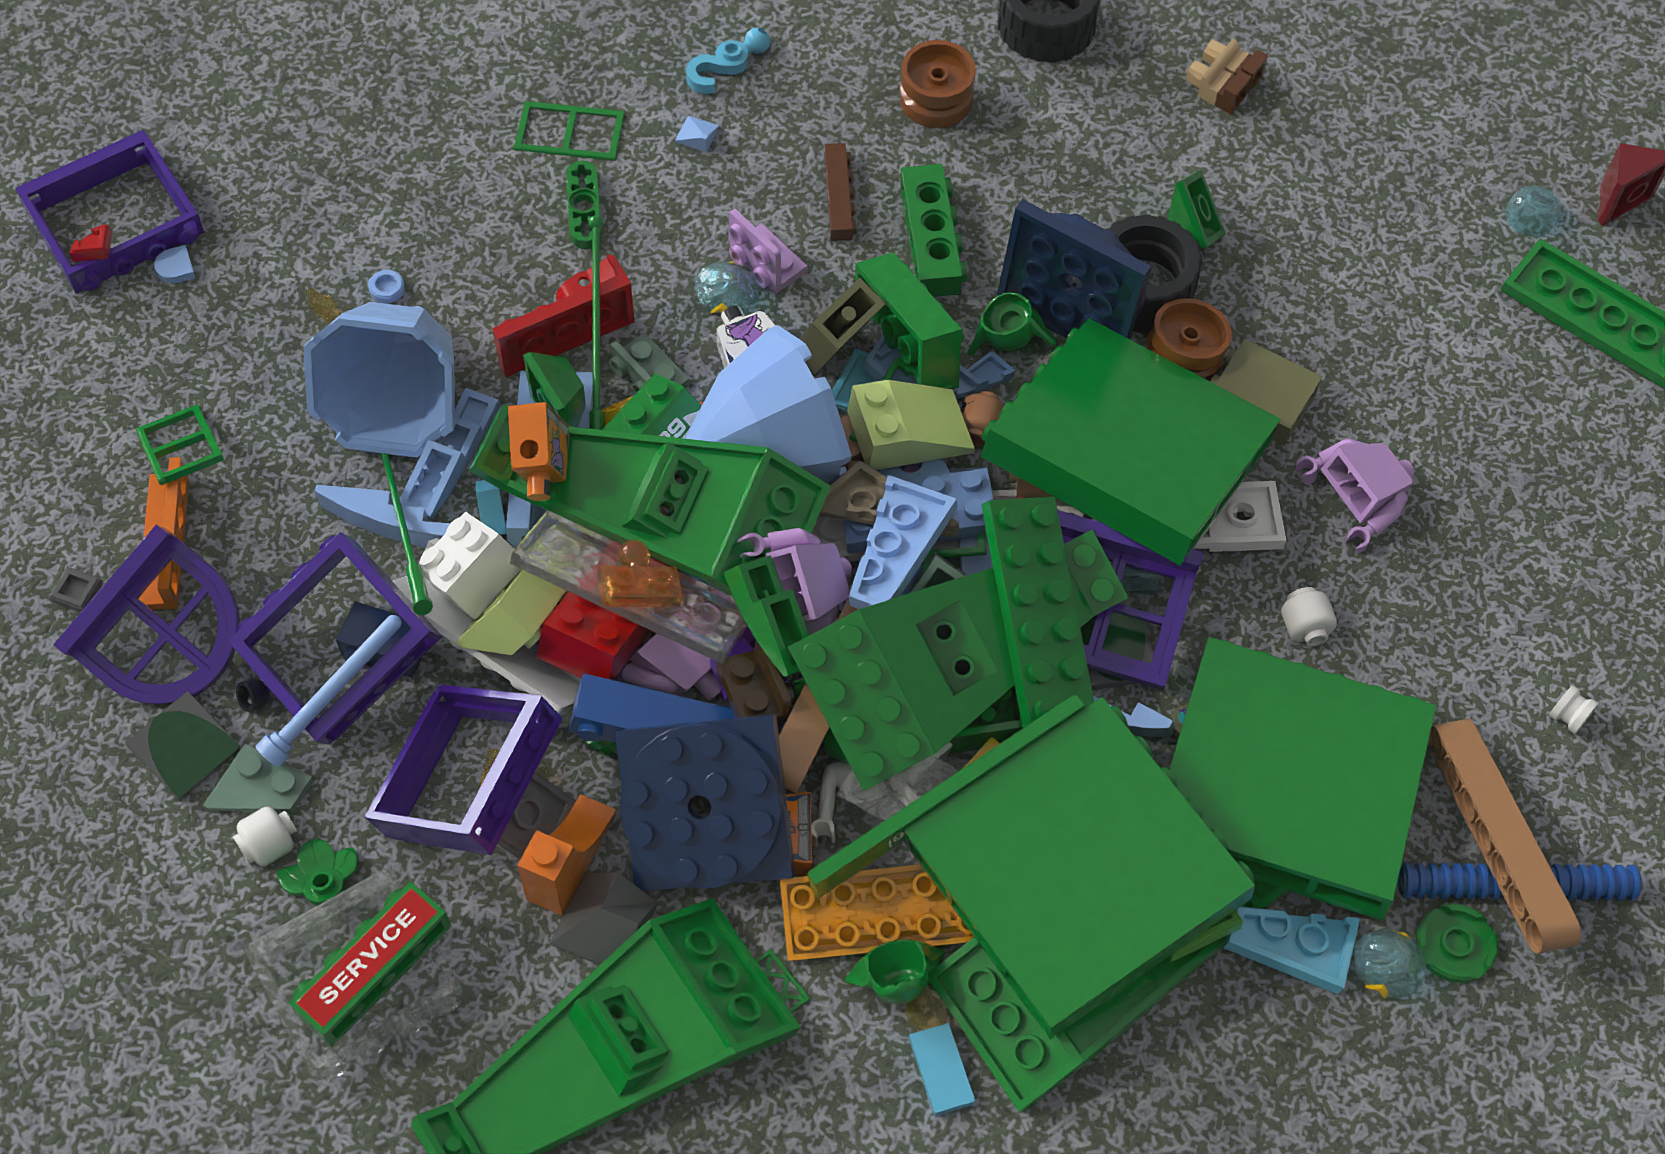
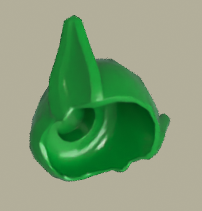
[967,292,1056,356]
[845,939,946,1005]

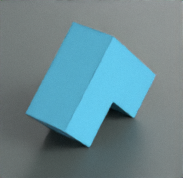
[475,480,506,535]

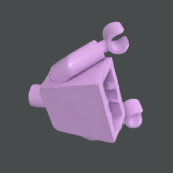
[1296,439,1414,553]
[738,528,852,635]
[614,592,723,701]

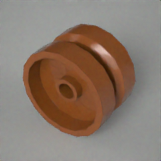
[900,40,975,128]
[1145,298,1232,381]

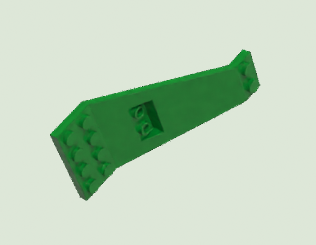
[468,404,831,597]
[929,880,1290,1113]
[411,898,801,1154]

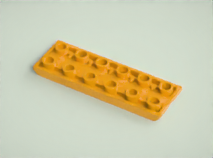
[780,864,974,961]

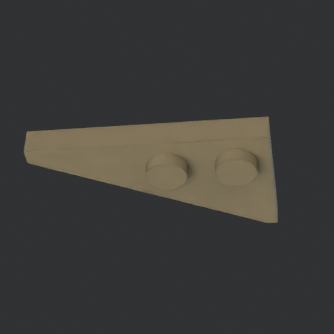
[819,461,959,538]

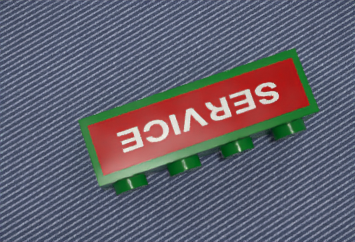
[288,881,452,1048]

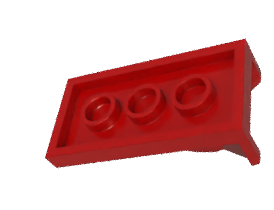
[492,255,635,378]

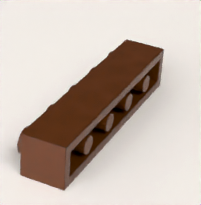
[824,143,856,241]

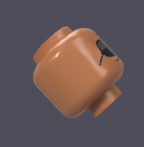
[960,391,1004,447]

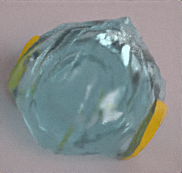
[693,261,760,314]
[1353,928,1427,999]

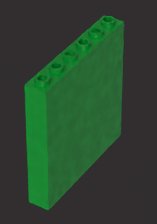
[980,318,1281,566]
[1169,637,1436,920]
[903,697,1255,1039]

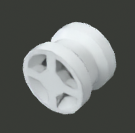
[1549,685,1599,734]

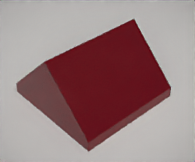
[1598,143,1665,226]

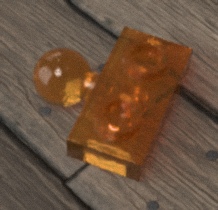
[597,540,683,607]

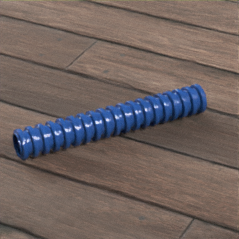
[1398,863,1642,901]

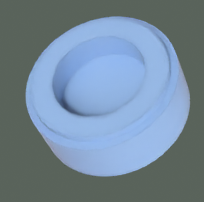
[368,270,405,304]

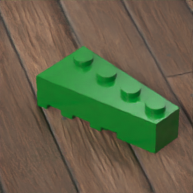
[855,252,964,390]

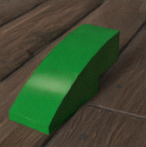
[723,555,809,677]

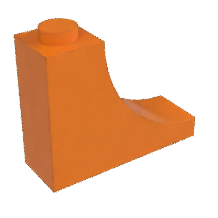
[517,794,617,916]

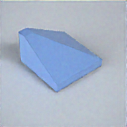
[675,116,720,152]

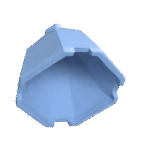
[303,302,455,458]
[684,325,852,483]

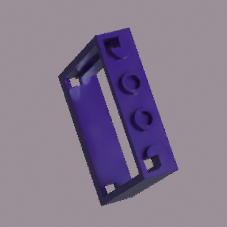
[15,129,204,294]
[228,532,442,745]
[365,684,563,856]

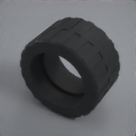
[997,0,1100,63]
[1105,214,1202,333]

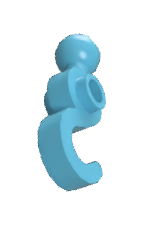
[686,28,771,94]

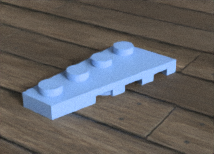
[849,475,957,609]

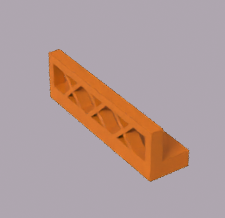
[139,457,189,610]

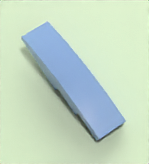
[400,388,501,519]
[315,485,450,548]

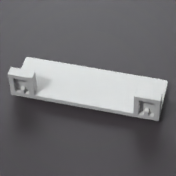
[393,538,581,714]

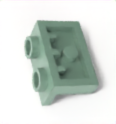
[609,332,690,394]

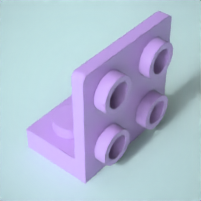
[728,209,808,294]

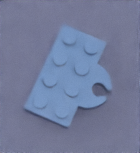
[843,459,993,554]

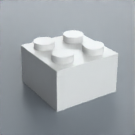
[419,512,527,620]

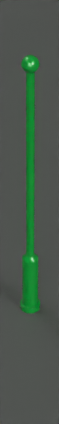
[589,215,604,430]
[381,453,433,615]

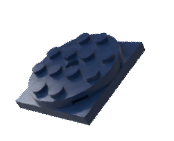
[997,199,1152,339]
[615,714,796,891]

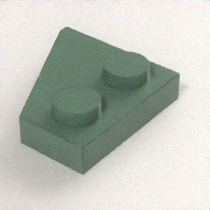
[203,744,314,814]

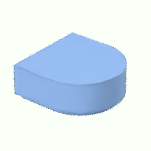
[154,245,195,284]

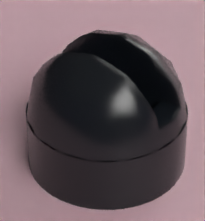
[236,679,270,712]

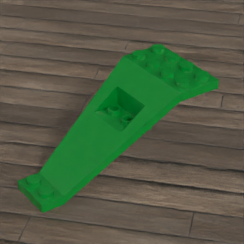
[788,529,1129,791]

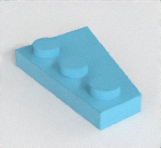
[1224,907,1360,994]

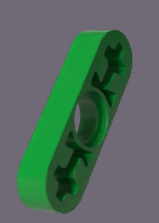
[566,161,602,249]

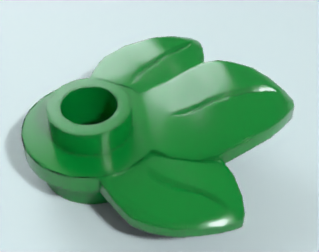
[277,839,358,908]

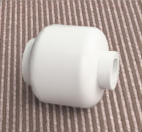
[1281,587,1337,647]
[233,806,297,867]

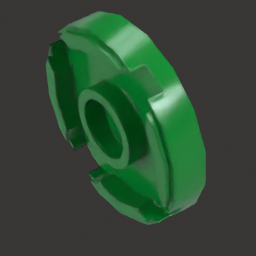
[1416,903,1498,983]

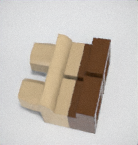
[1186,39,1268,115]

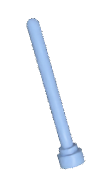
[255,615,401,767]

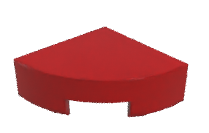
[69,224,112,262]

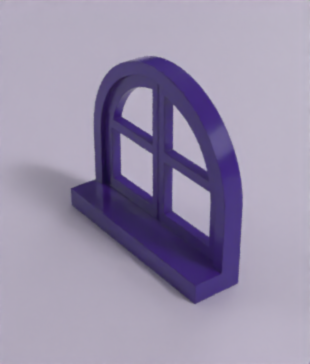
[53,524,240,704]

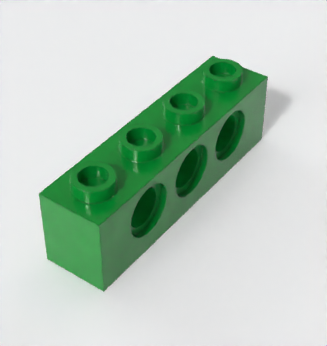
[900,164,967,297]

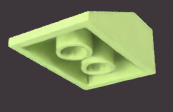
[847,380,975,470]

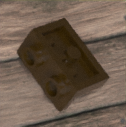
[715,640,794,724]

